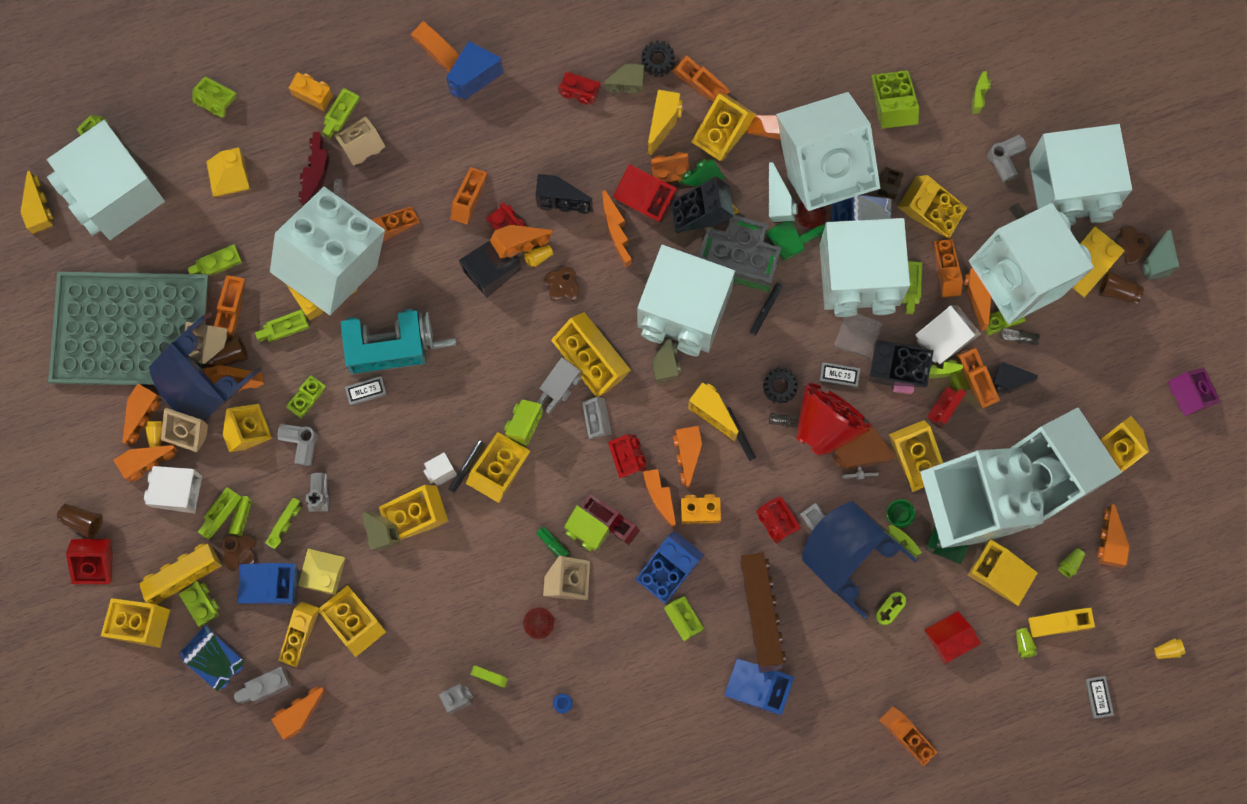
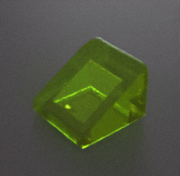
[949,372,970,392]

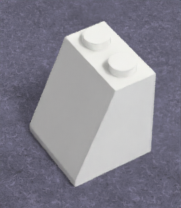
[916,305,981,364]
[144,466,202,514]

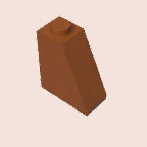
[833,425,895,470]

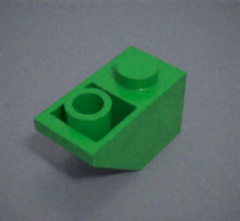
[678,159,725,187]

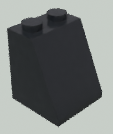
[459,240,521,298]

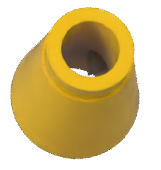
[524,245,553,268]
[145,421,163,447]
[1154,638,1185,660]

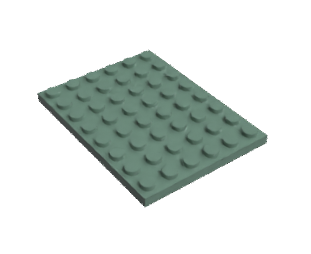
[48,272,209,386]

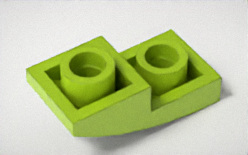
[972,71,991,114]
[985,311,1026,336]
[929,360,963,379]
[286,375,326,419]
[886,525,922,556]

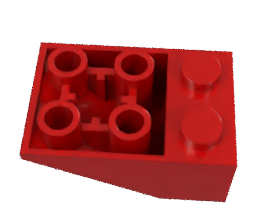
[613,164,679,223]

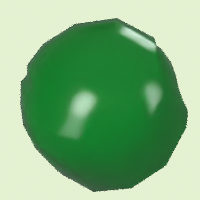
[886,499,916,529]

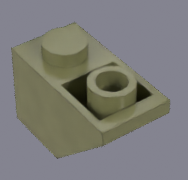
[605,64,644,94]
[652,339,681,384]
[362,512,401,550]

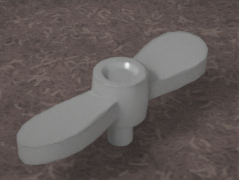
[842,467,879,480]

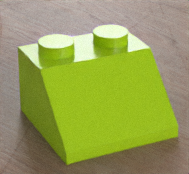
[504,399,544,446]
[564,506,610,552]

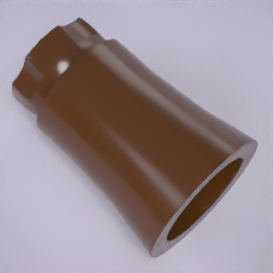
[1099,271,1144,304]
[206,335,248,367]
[57,504,103,539]

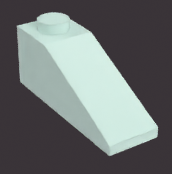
[769,162,798,222]

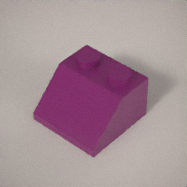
[1168,368,1221,416]

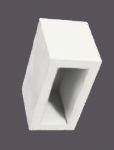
[423,453,457,487]

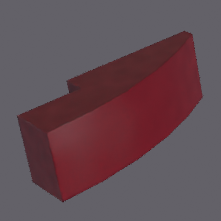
[580,493,640,546]

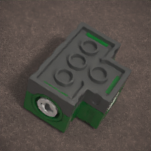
[699,215,781,293]

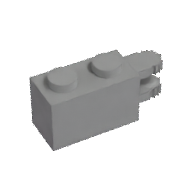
[537,357,583,414]
[234,667,292,704]
[439,684,473,714]

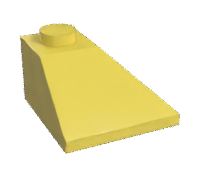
[298,549,346,595]

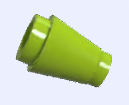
[1058,548,1085,578]
[1016,628,1037,659]

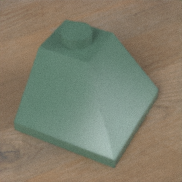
[1142,230,1179,280]

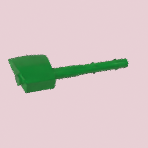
[766,220,832,261]

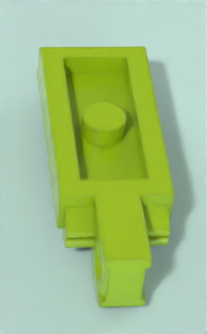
[322,88,361,139]
[187,244,242,277]
[902,261,922,314]
[255,310,309,342]
[198,487,242,540]
[265,498,302,549]

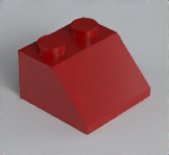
[66,539,113,584]
[924,611,981,664]

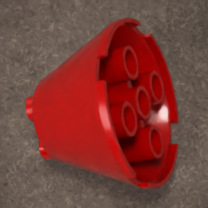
[796,382,872,456]

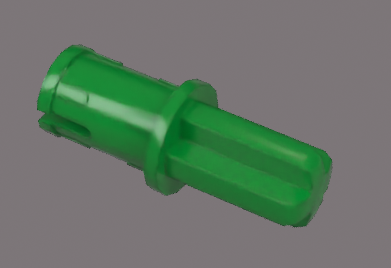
[536,526,570,557]

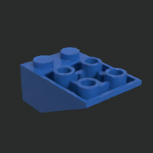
[635,531,704,604]
[237,563,299,605]
[724,659,794,716]

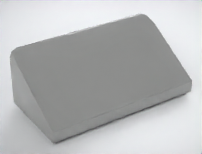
[582,397,612,439]

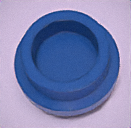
[553,693,573,714]

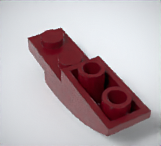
[298,132,330,206]

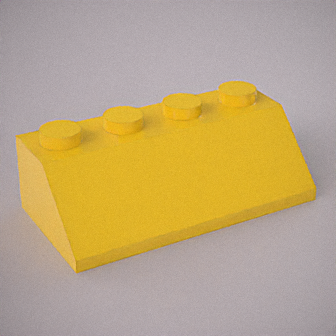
[551,312,631,397]
[139,543,223,605]

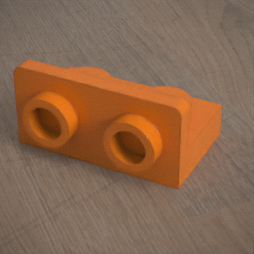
[651,152,690,184]

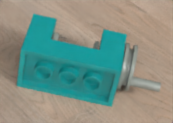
[340,309,457,374]

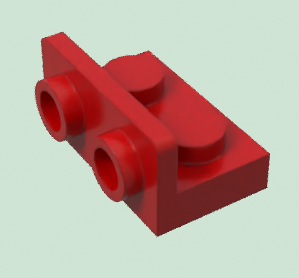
[558,71,601,105]
[486,202,527,231]
[927,387,966,428]
[608,434,647,478]
[756,495,801,544]

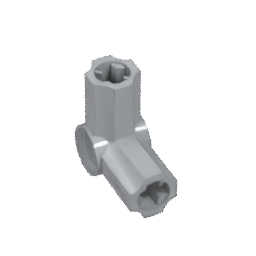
[987,135,1026,182]
[277,424,318,466]
[306,473,330,512]

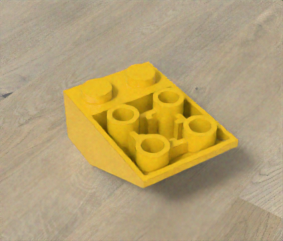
[898,175,967,239]
[967,539,1038,606]

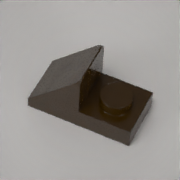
[878,167,904,199]

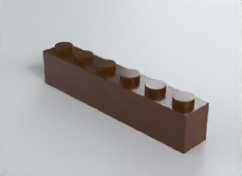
[740,552,787,673]

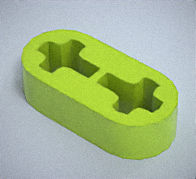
[875,592,906,626]
[470,665,508,688]

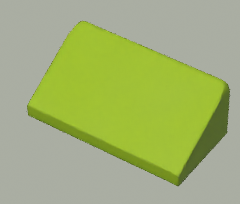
[228,496,252,536]
[664,596,704,641]

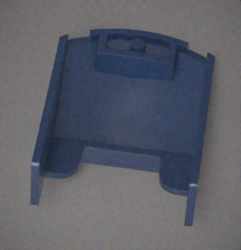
[149,312,262,422]
[802,501,919,619]

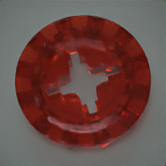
[796,202,826,229]
[523,607,555,639]

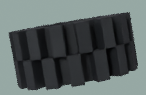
[641,40,675,77]
[763,367,798,404]

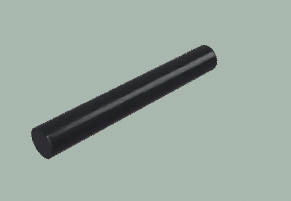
[750,283,783,336]
[726,407,756,461]
[449,440,485,493]

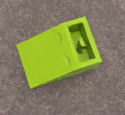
[871,70,919,129]

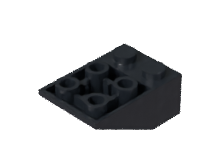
[535,174,593,214]
[670,176,735,233]
[868,340,934,388]

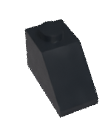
[993,362,1038,394]

